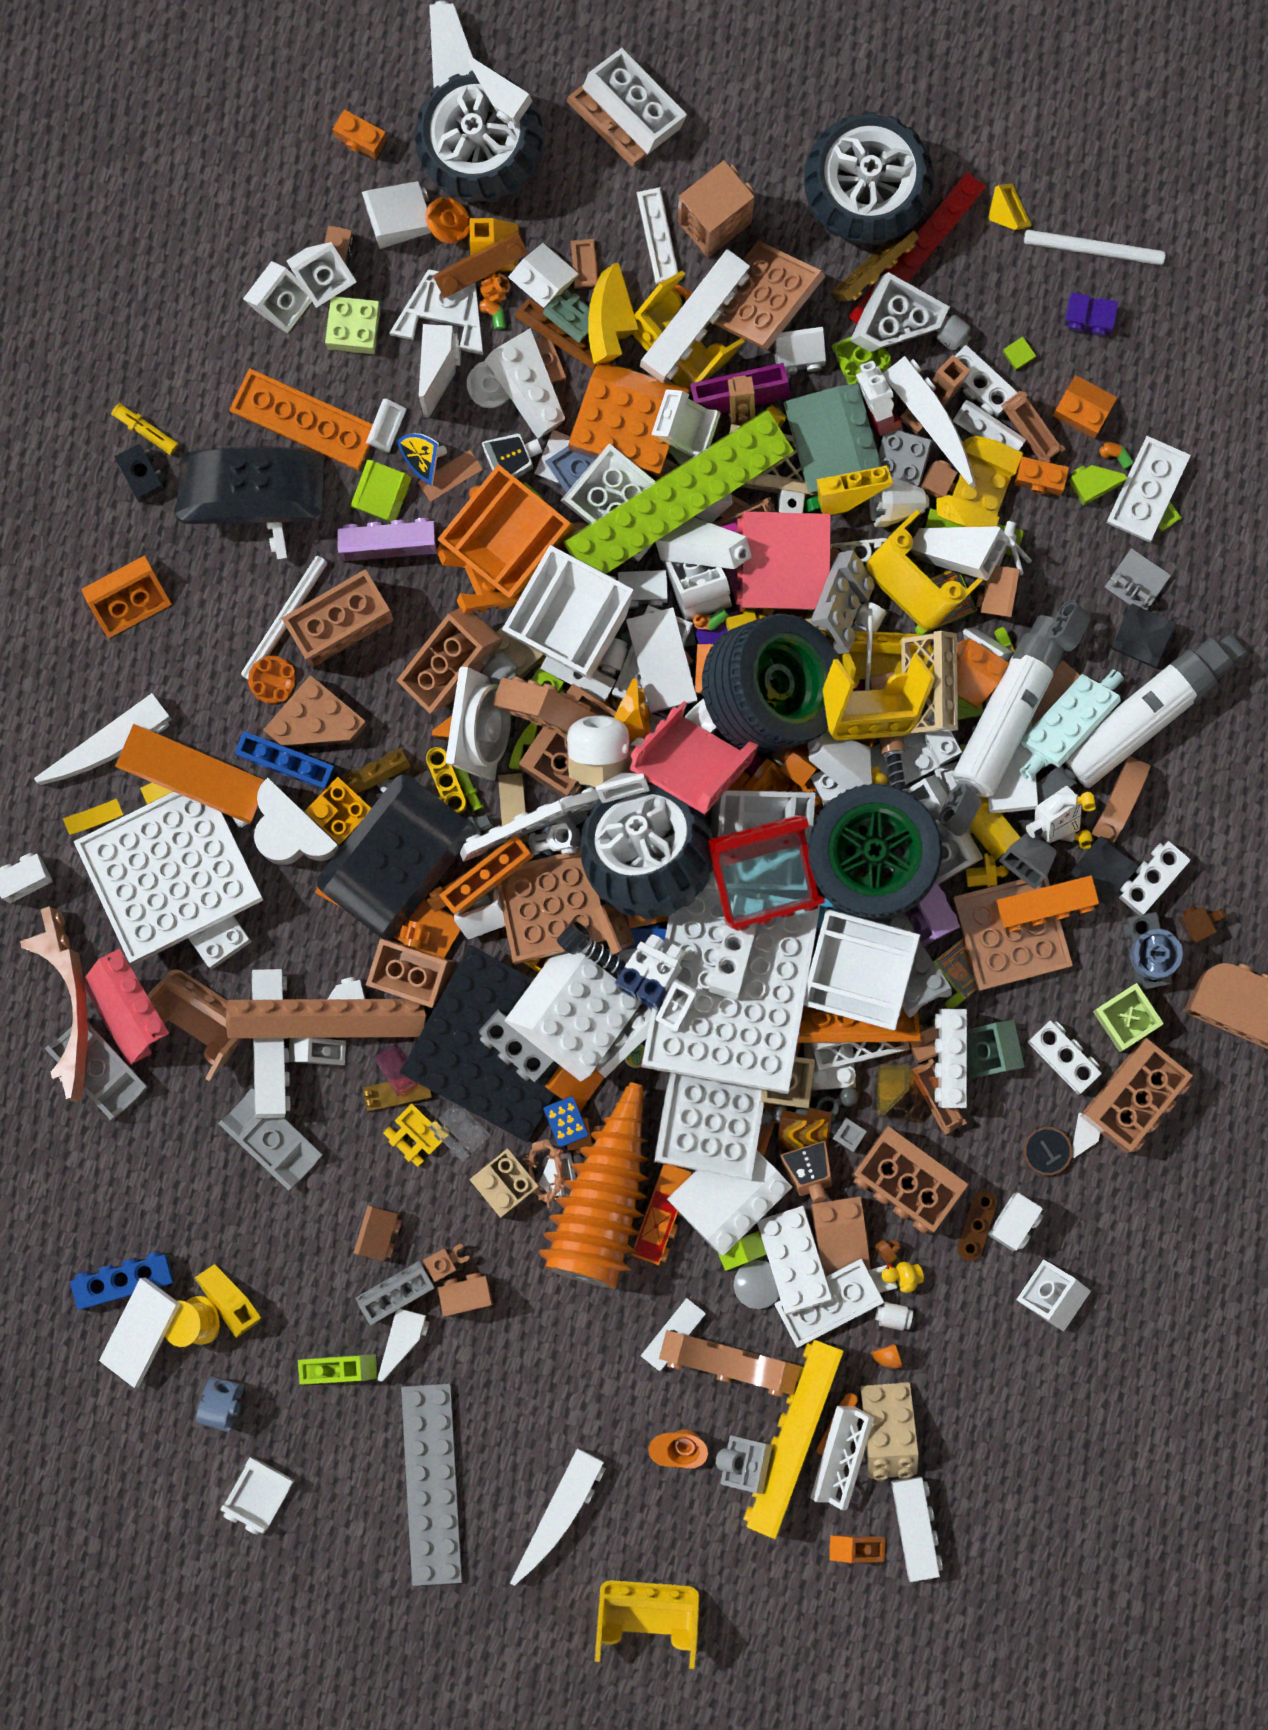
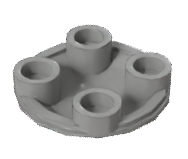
[733,1260,779,1309]

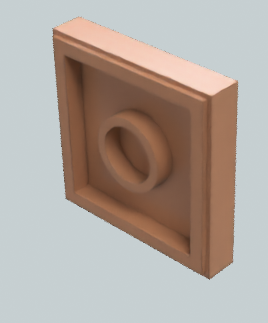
[594,903,635,954]

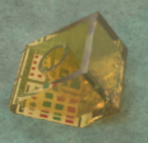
[877,1065,914,1116]

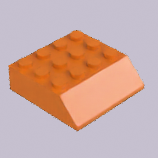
[568,363,690,479]
[438,464,576,599]

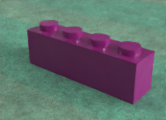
[690,363,791,414]

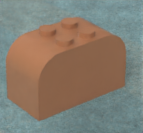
[396,608,503,714]
[1183,963,1268,1049]

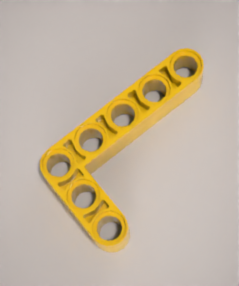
[426,747,467,815]

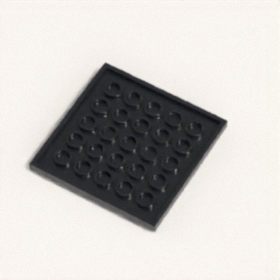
[399,944,560,1142]

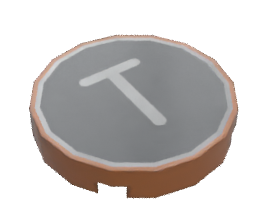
[1023,1127,1072,1175]

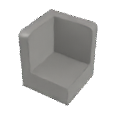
[832,1118,867,1152]

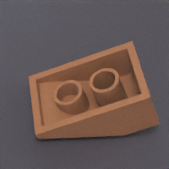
[811,1197,871,1276]

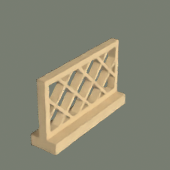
[729,424,818,499]
[901,631,958,735]

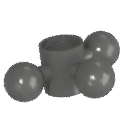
[795,1087,859,1138]

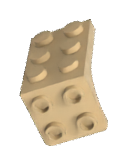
[861,1382,918,1480]

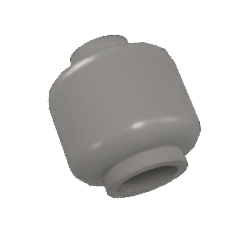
[936,315,971,350]
[482,653,518,685]

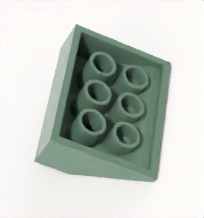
[784,383,882,494]

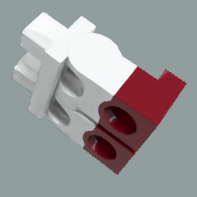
[856,361,902,436]

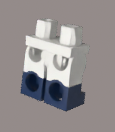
[615,934,684,1011]

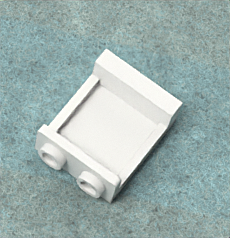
[651,390,720,456]
[221,1456,295,1535]

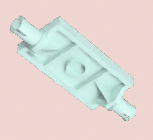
[1020,669,1124,781]

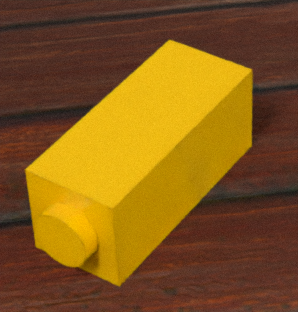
[969,797,1021,861]

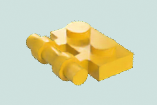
[383,1103,447,1167]

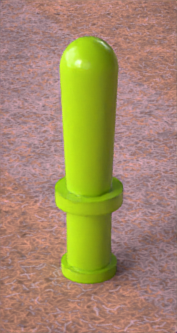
[453,766,484,812]

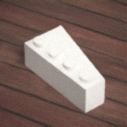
[485,329,565,439]

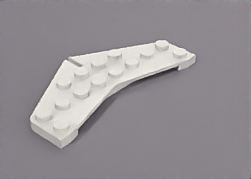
[460,787,600,862]

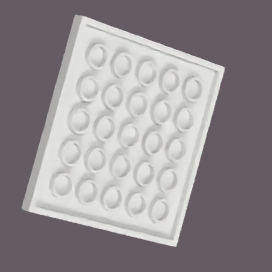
[74,792,263,966]

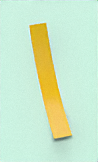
[62,783,173,835]

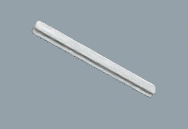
[1024,230,1165,265]
[241,556,327,680]

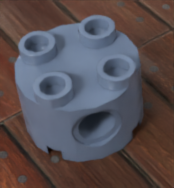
[1130,929,1183,980]
[196,1376,245,1433]

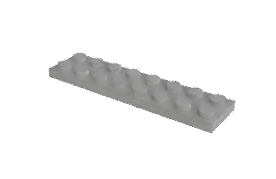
[401,1384,462,1586]

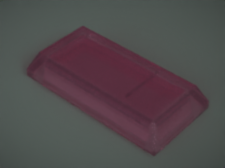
[373,1045,418,1096]

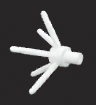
[996,521,1032,575]

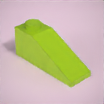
[298,1354,377,1384]

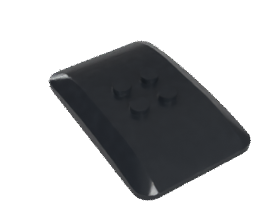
[176,446,324,524]
[317,775,474,939]

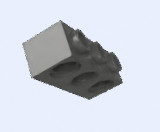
[1123,912,1172,991]

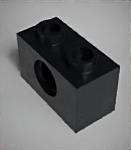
[114,443,165,503]

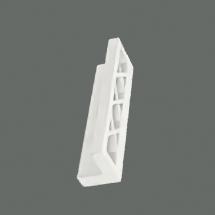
[810,1041,910,1072]
[810,1406,874,1510]

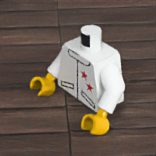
[1026,786,1096,849]

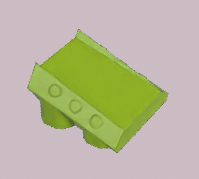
[832,337,892,390]
[350,460,412,523]

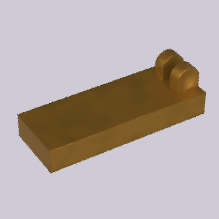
[362,1078,432,1111]

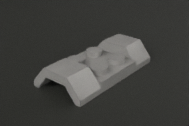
[218,1088,322,1190]

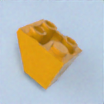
[470,218,519,272]
[614,678,652,745]
[304,777,371,845]

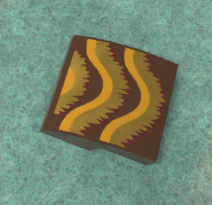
[778,1108,833,1150]

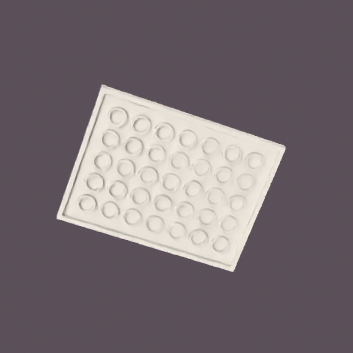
[642,883,820,1094]

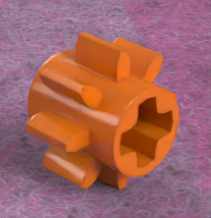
[481,272,510,303]
[400,921,431,949]

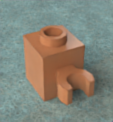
[920,460,957,499]
[423,1244,470,1282]

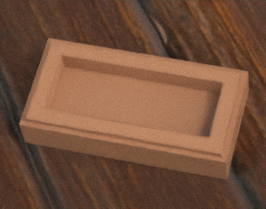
[571,239,598,289]

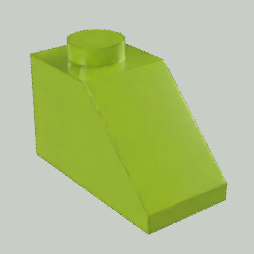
[1069,465,1127,506]

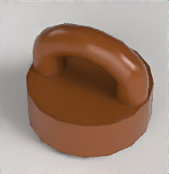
[875,1240,901,1264]

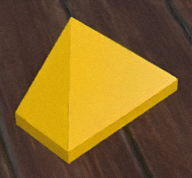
[989,183,1032,230]

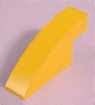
[588,263,638,364]

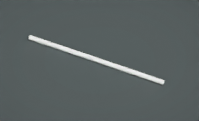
[865,615,873,691]

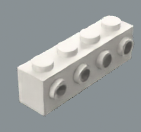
[935,1009,967,1108]
[891,1477,943,1582]

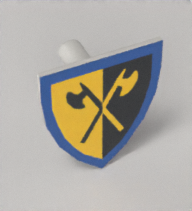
[397,433,447,486]

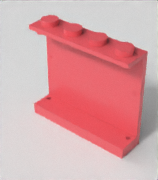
[736,511,830,612]
[630,701,758,814]
[83,948,169,1066]

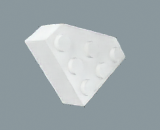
[850,273,949,352]

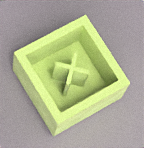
[325,296,380,355]
[1093,983,1164,1052]

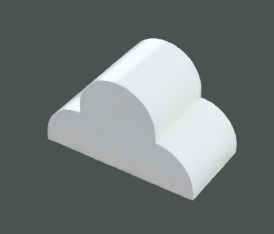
[663,561,732,621]
[254,778,340,865]

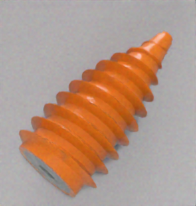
[538,1083,650,1289]

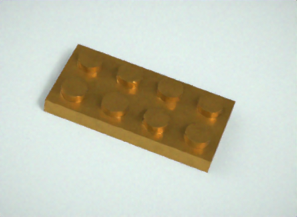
[830,230,919,301]

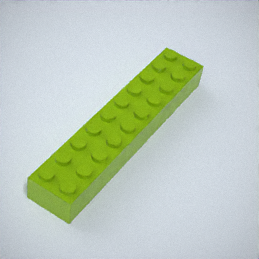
[563,410,794,574]

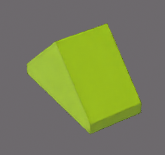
[718,1231,767,1271]

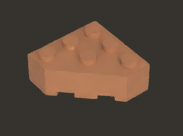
[263,675,367,749]
[491,676,598,737]

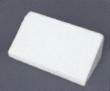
[963,628,1013,662]

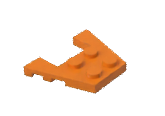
[436,544,522,614]

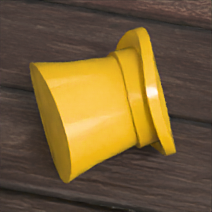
[165,1296,220,1347]

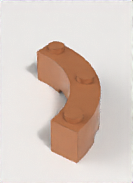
[659,1330,801,1397]

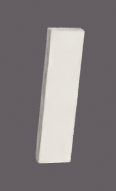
[637,188,678,285]

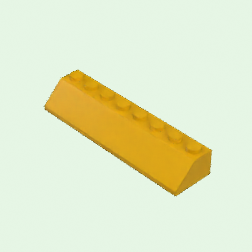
[743,1340,843,1539]

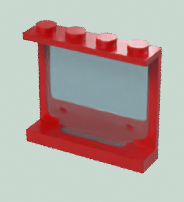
[707,814,825,931]

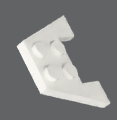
[390,269,483,355]

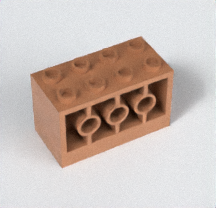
[678,160,755,258]
[282,569,394,668]
[519,684,616,798]
[1080,1038,1193,1153]
[851,1126,968,1234]

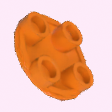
[248,656,295,703]

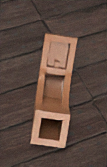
[900,355,971,435]
[1092,756,1151,844]

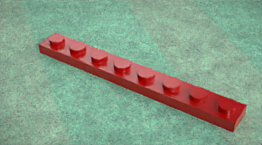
[848,172,986,325]

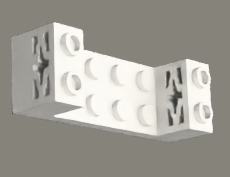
[809,713,962,809]

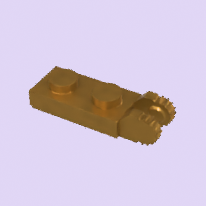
[342,747,410,794]

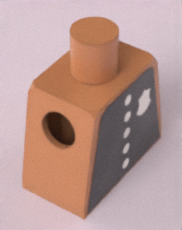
[324,226,356,269]
[781,1141,832,1203]

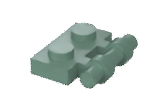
[543,289,590,343]

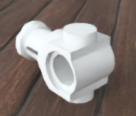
[528,818,581,855]

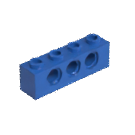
[234,731,336,791]
[70,1251,175,1310]

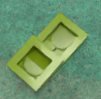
[509,723,538,770]

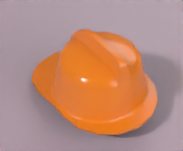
[648,1429,708,1468]

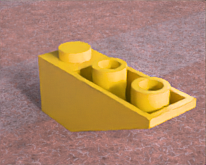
[816,466,893,515]
[195,1264,261,1338]

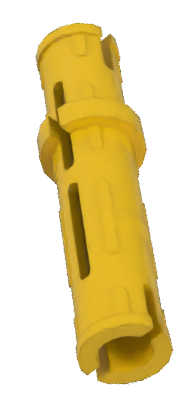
[111,403,179,456]

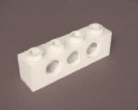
[706,894,763,1000]

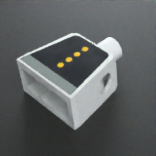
[482,434,542,479]

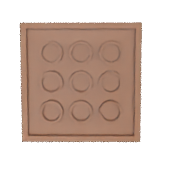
[714,241,825,351]
[497,849,607,964]
[952,876,1073,991]

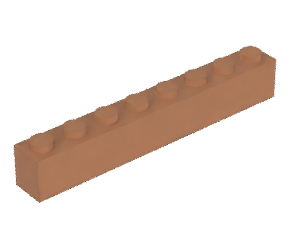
[226,999,426,1038]

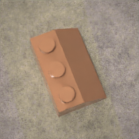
[366,939,455,1008]

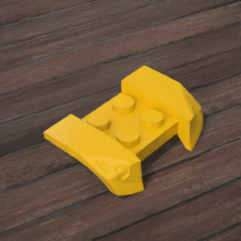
[937,436,1023,527]

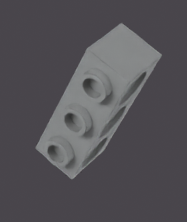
[479,1009,554,1082]
[356,1261,434,1325]

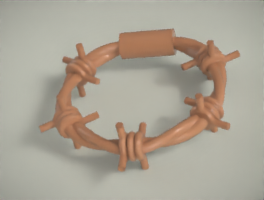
[522,1139,568,1208]

